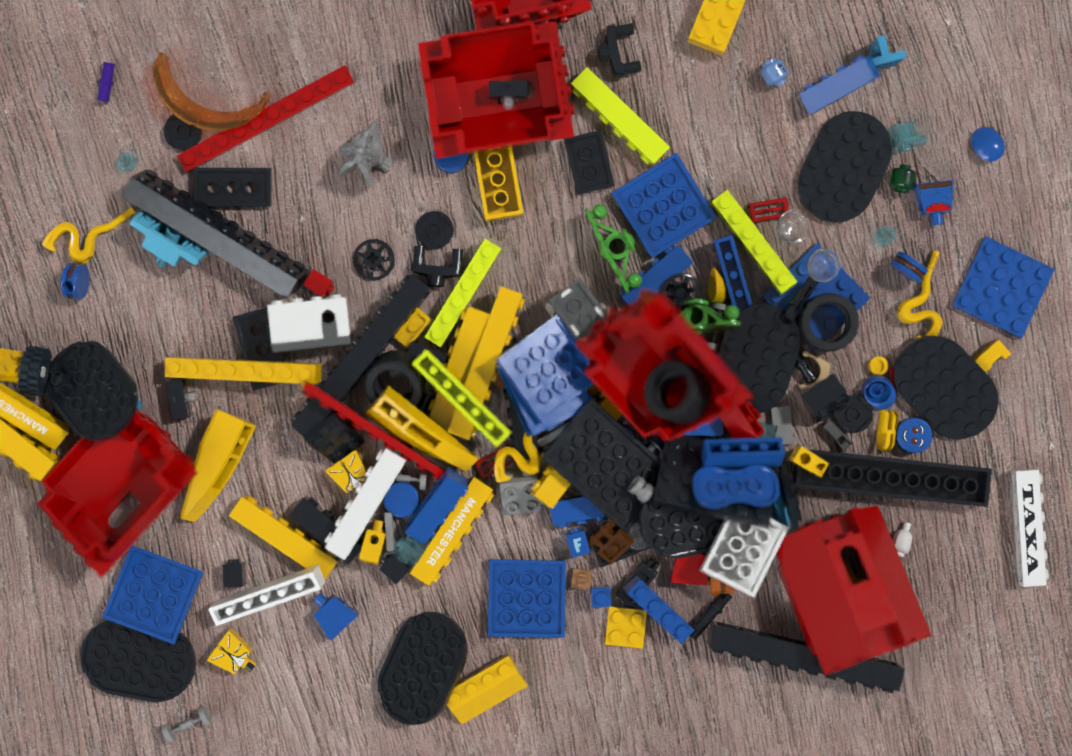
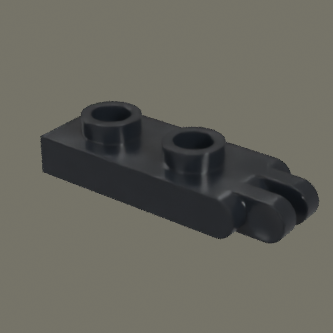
[615,557,660,607]

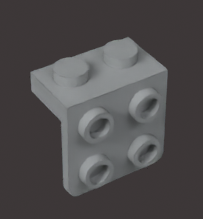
[499,469,541,515]

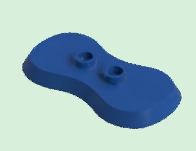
[693,464,779,508]

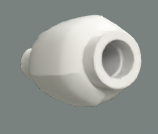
[892,522,912,558]

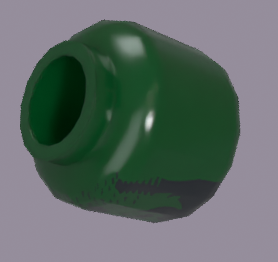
[890,164,917,194]

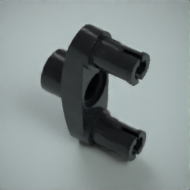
[597,23,642,78]
[410,246,464,287]

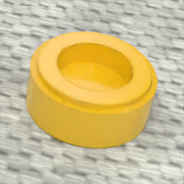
[868,356,888,375]

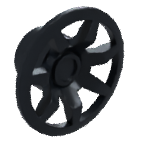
[353,239,395,281]
[661,273,702,314]

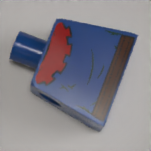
[913,180,953,226]

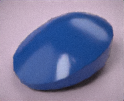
[971,127,1005,161]
[862,375,896,410]

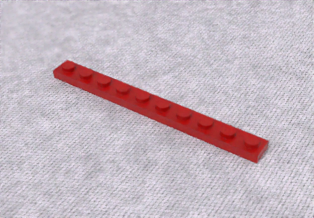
[177,65,355,173]
[301,379,468,487]

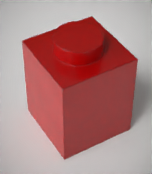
[303,269,335,298]

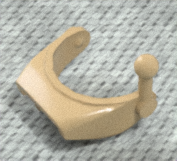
[798,350,831,389]

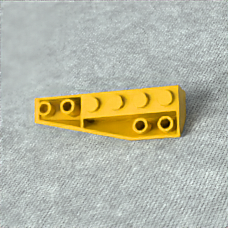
[364,386,479,472]
[180,409,256,522]

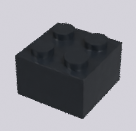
[801,373,849,423]

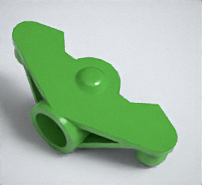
[584,204,642,294]
[680,298,740,335]

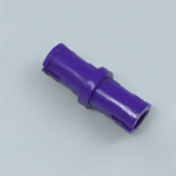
[97,62,116,102]

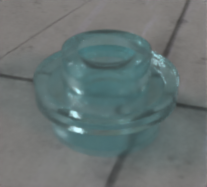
[117,152,137,172]
[876,226,896,246]

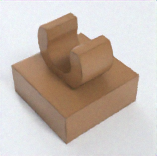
[571,568,592,590]

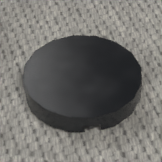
[163,112,203,151]
[416,211,454,249]
[834,395,873,433]

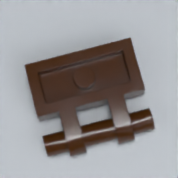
[588,520,635,565]

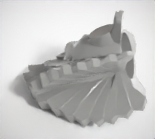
[338,121,392,187]

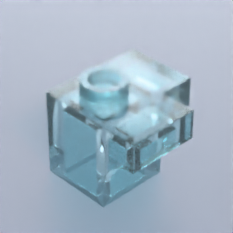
[891,122,927,152]

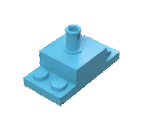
[130,210,210,267]

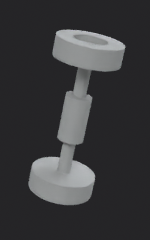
[706,303,729,351]
[395,471,428,490]
[161,706,212,744]

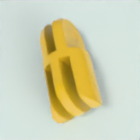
[876,409,899,452]

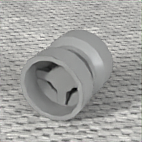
[627,476,655,503]

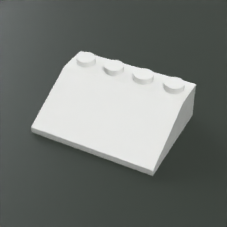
[699,519,789,597]

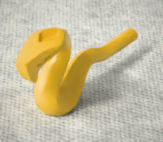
[42,207,136,264]
[896,250,943,339]
[494,432,543,483]

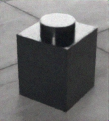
[379,553,410,584]
[223,559,246,588]

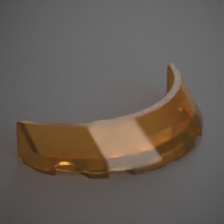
[153,52,271,131]

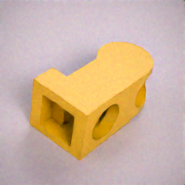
[973,339,1011,372]
[788,444,829,477]

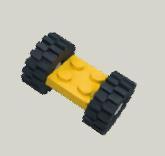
[0,346,52,396]

